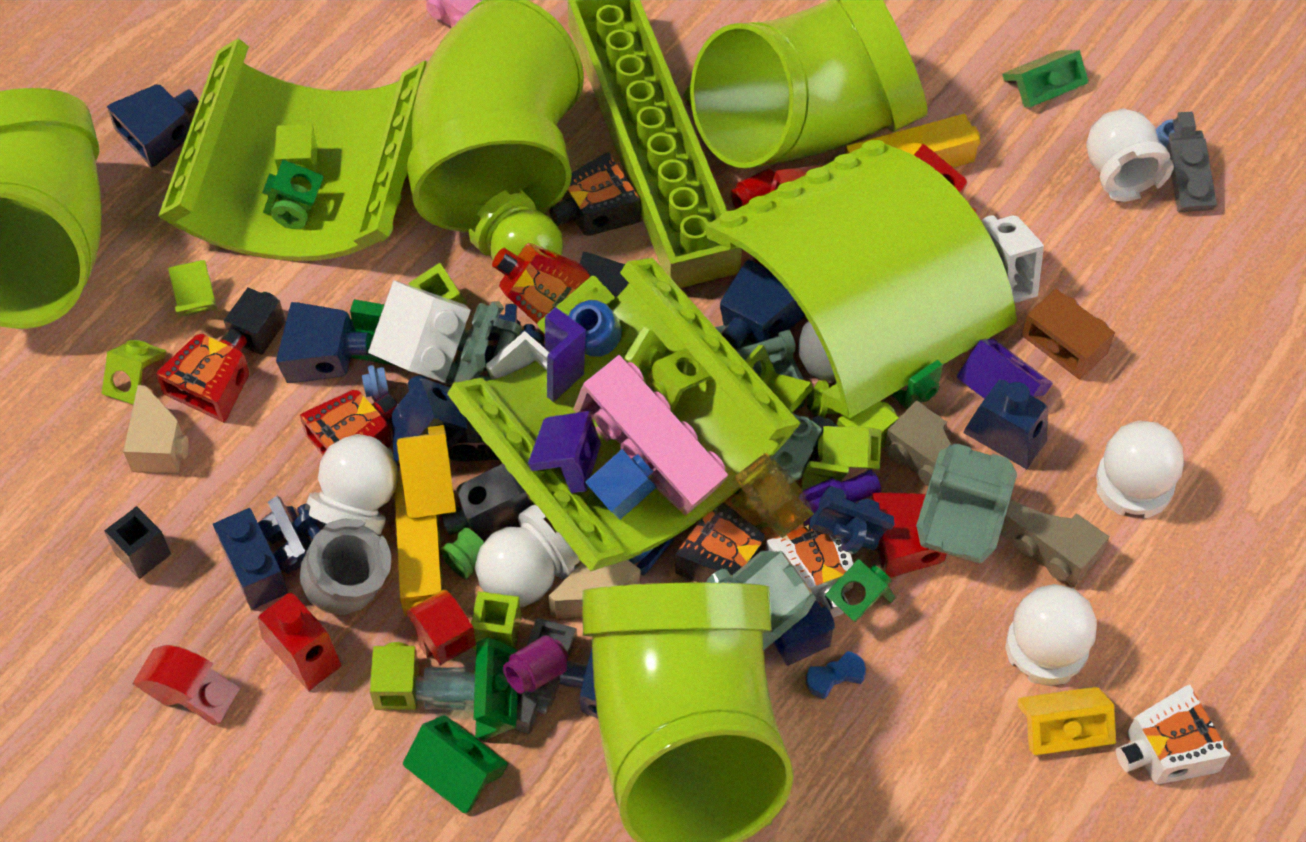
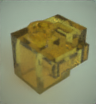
[731,452,814,538]

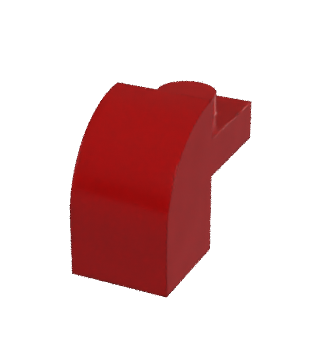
[407,589,476,665]
[132,645,240,725]

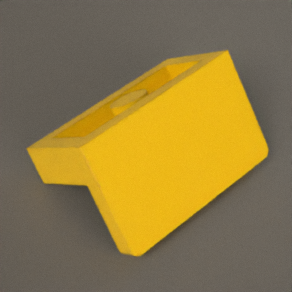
[397,425,456,518]
[1018,687,1116,755]

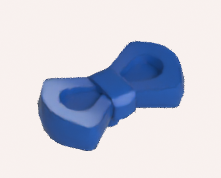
[806,651,866,699]

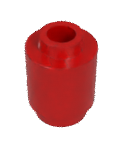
[730,169,775,209]

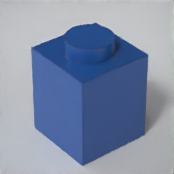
[585,449,656,520]

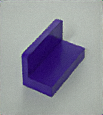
[545,307,586,402]
[957,339,1053,399]
[528,411,601,493]

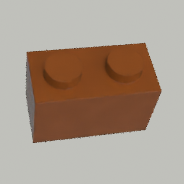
[1021,288,1115,380]

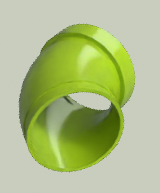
[407,0,584,232]
[690,0,928,168]
[0,88,102,329]
[582,583,793,842]

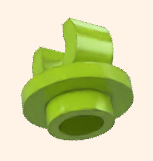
[807,380,840,418]

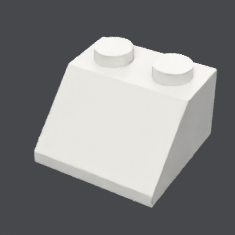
[368,280,471,383]

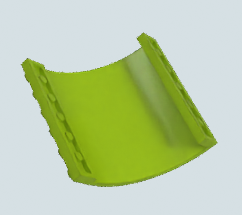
[158,38,428,261]
[705,140,1017,418]
[447,258,801,572]

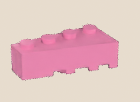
[573,355,728,516]

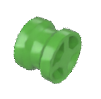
[271,184,313,229]
[440,528,484,579]

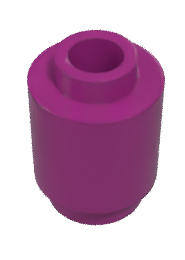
[503,636,568,694]

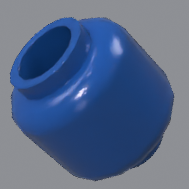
[568,300,622,357]

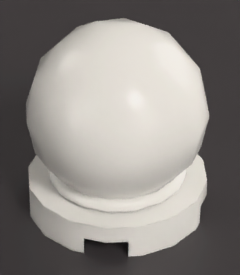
[1086,108,1174,202]
[1096,420,1184,518]
[304,434,399,535]
[475,505,580,607]
[1005,584,1097,686]

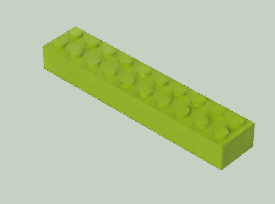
[567,0,742,288]

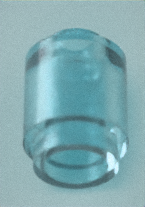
[416,667,475,710]

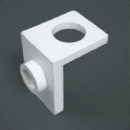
[486,331,549,380]

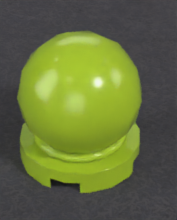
[469,189,563,260]

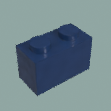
[213,507,288,610]

